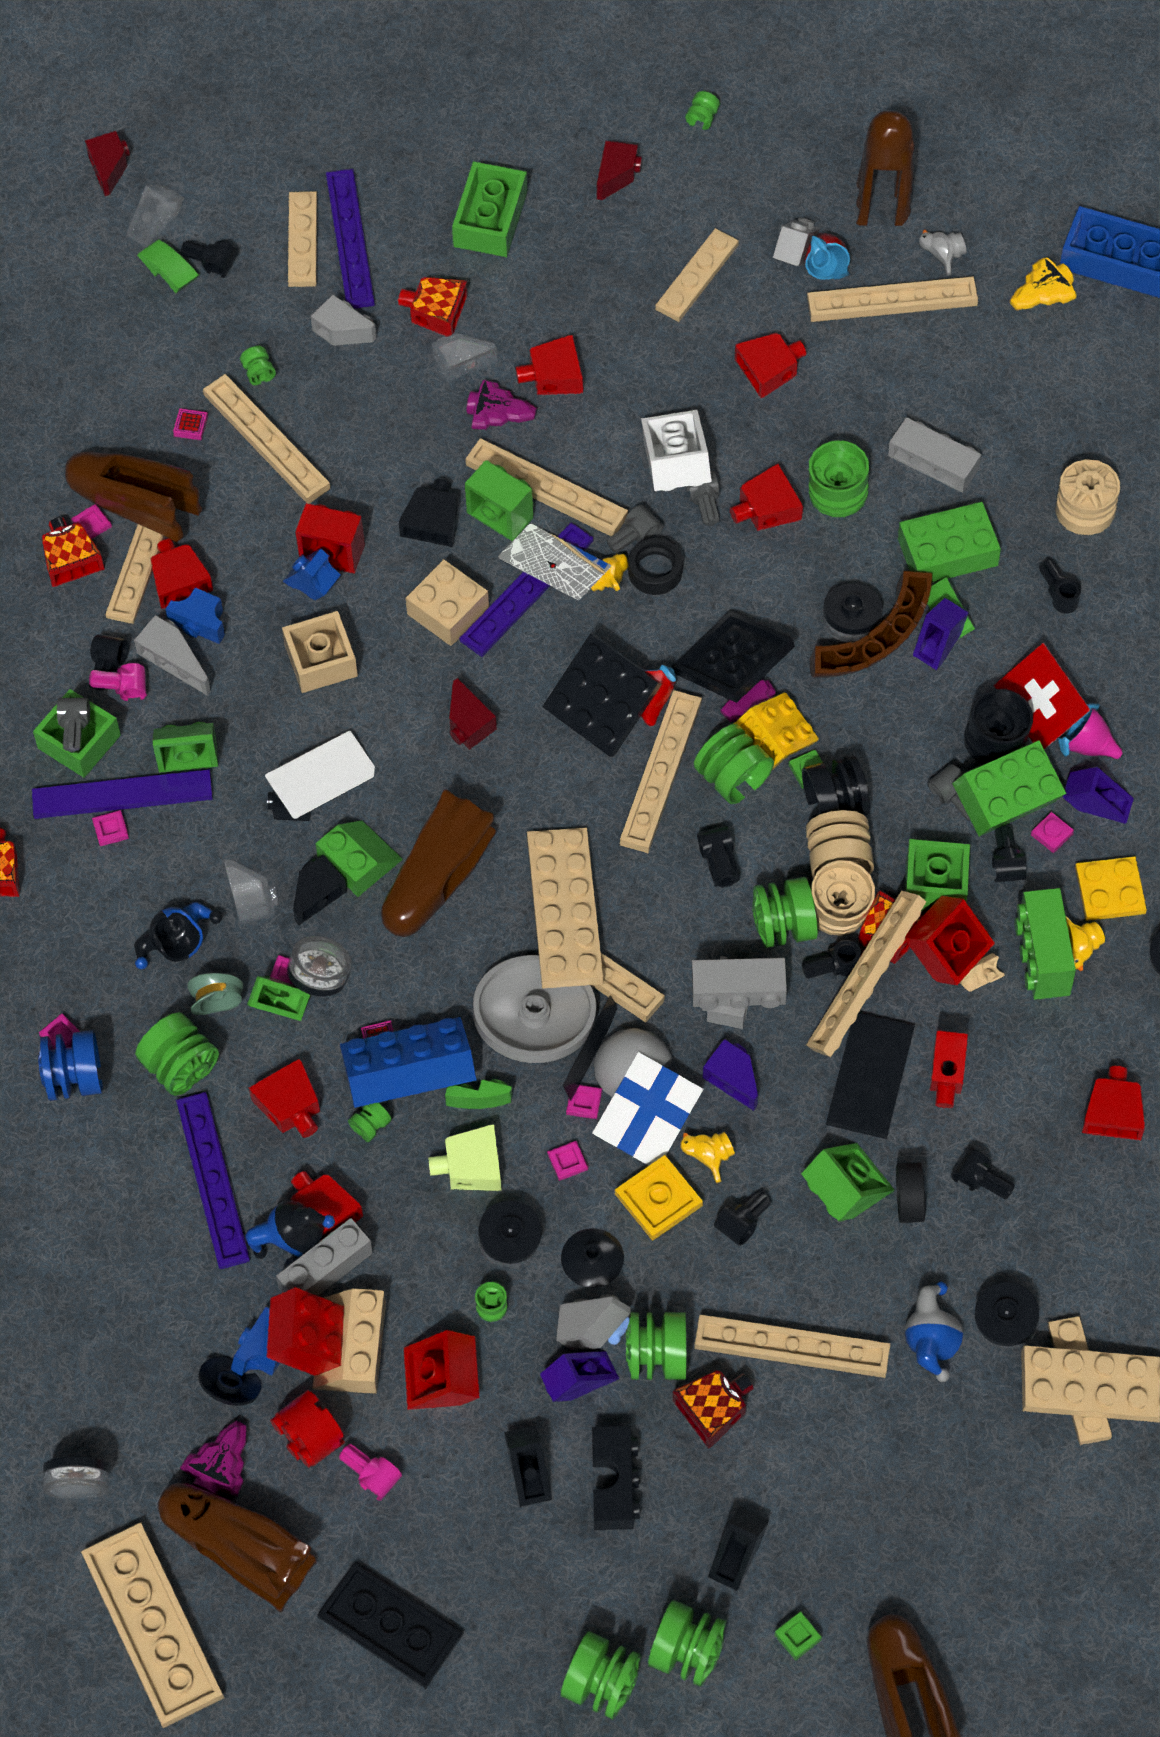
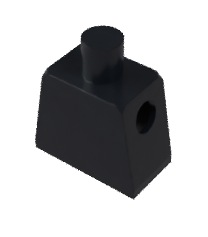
[399,479,458,547]

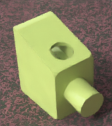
[428,1125,502,1191]

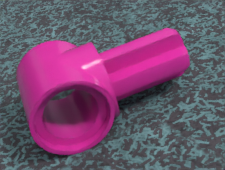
[89,663,147,701]
[339,1444,402,1501]

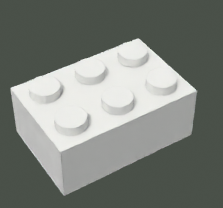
[641,410,712,491]

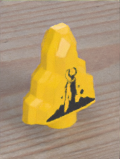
[1010,258,1077,310]

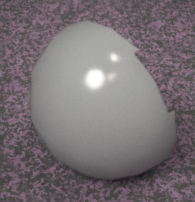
[594,1028,672,1098]

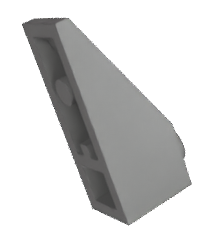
[134,615,211,695]

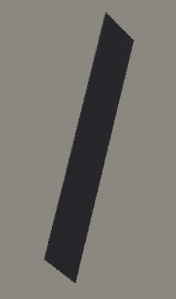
[563,995,617,1101]

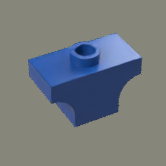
[283,548,341,600]
[165,588,225,644]
[231,1307,280,1376]

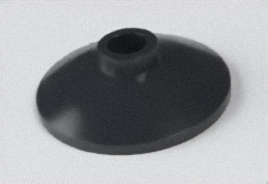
[561,1228,624,1288]
[198,1357,261,1406]

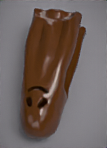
[856,111,915,226]
[65,451,202,542]
[381,789,496,937]
[158,1483,317,1612]
[867,1614,962,1737]

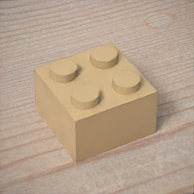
[406,560,489,646]
[282,611,358,693]

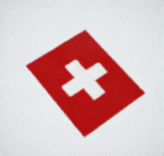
[994,643,1090,749]

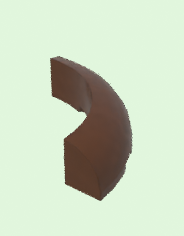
[810,571,932,678]

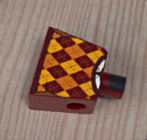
[672,1370,754,1449]

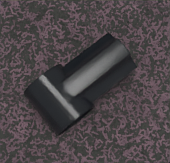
[697,826,740,888]

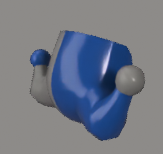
[905,1281,963,1382]

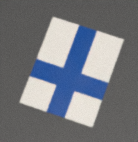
[592,1052,703,1166]

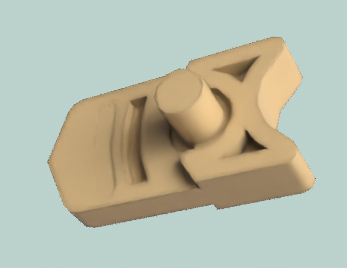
[960,953,1005,992]

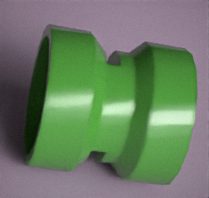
[685,91,720,130]
[240,346,276,386]
[348,1103,392,1143]
[475,1282,508,1322]

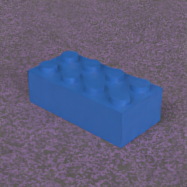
[1060,206,1160,298]
[340,1017,476,1108]

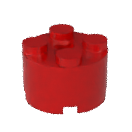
[270,1390,345,1468]

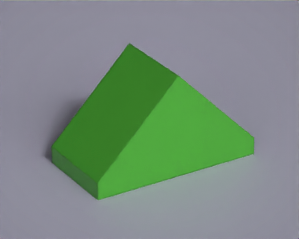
[247,976,310,1021]

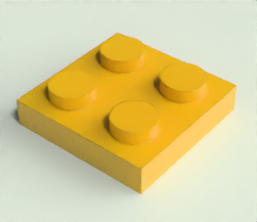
[1075,857,1147,921]
[615,1155,703,1241]

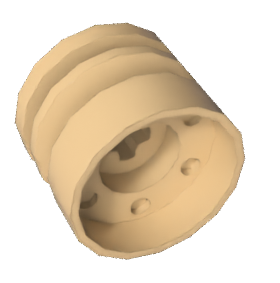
[1055,459,1120,535]
[806,810,874,878]
[810,860,875,936]

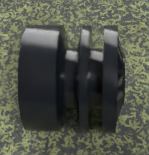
[964,689,1033,765]
[802,754,870,818]

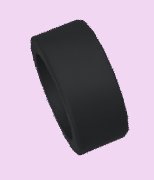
[628,538,683,595]
[896,1162,925,1223]

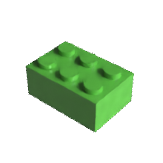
[452,161,528,257]
[898,502,1001,582]
[952,740,1066,837]
[1014,888,1076,1000]

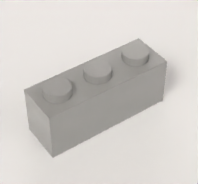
[888,417,982,493]
[692,958,787,1010]
[276,1218,373,1296]

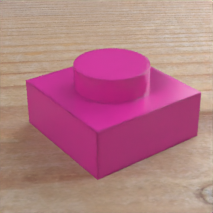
[1031,812,1074,853]

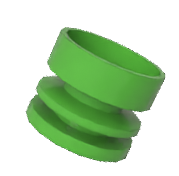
[809,441,869,517]
[694,724,774,804]
[752,877,818,948]
[135,1012,219,1096]
[626,1312,686,1380]
[648,1600,726,1687]
[561,1631,641,1720]

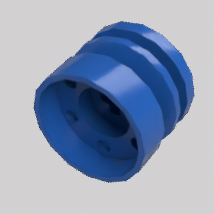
[38,1030,103,1101]

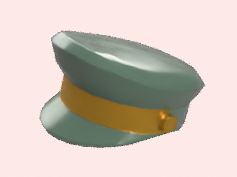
[187,973,243,1015]

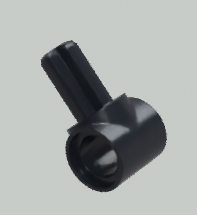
[181,240,237,278]
[1039,560,1081,614]
[89,634,128,691]
[992,825,1026,882]
[802,940,861,979]
[951,1149,1015,1199]
[714,1192,771,1246]

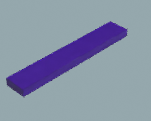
[326,169,375,309]
[460,522,593,657]
[32,770,213,819]
[176,1092,250,1270]

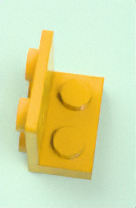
[734,693,819,770]

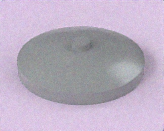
[473,955,596,1063]

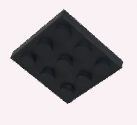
[672,610,795,703]
[542,633,662,757]

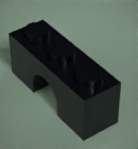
[592,1426,640,1530]

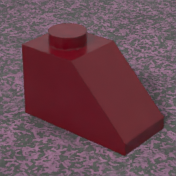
[85,131,130,196]
[597,141,642,200]
[449,678,497,750]

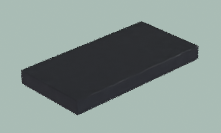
[826,1013,915,1139]
[317,1562,464,1689]

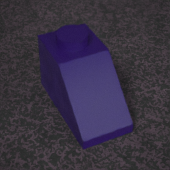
[913,598,969,670]
[1063,767,1134,824]
[703,1039,758,1111]
[540,1351,619,1402]

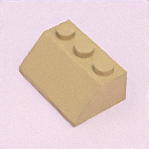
[313,1289,386,1394]

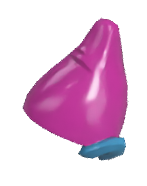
[1058,703,1123,759]

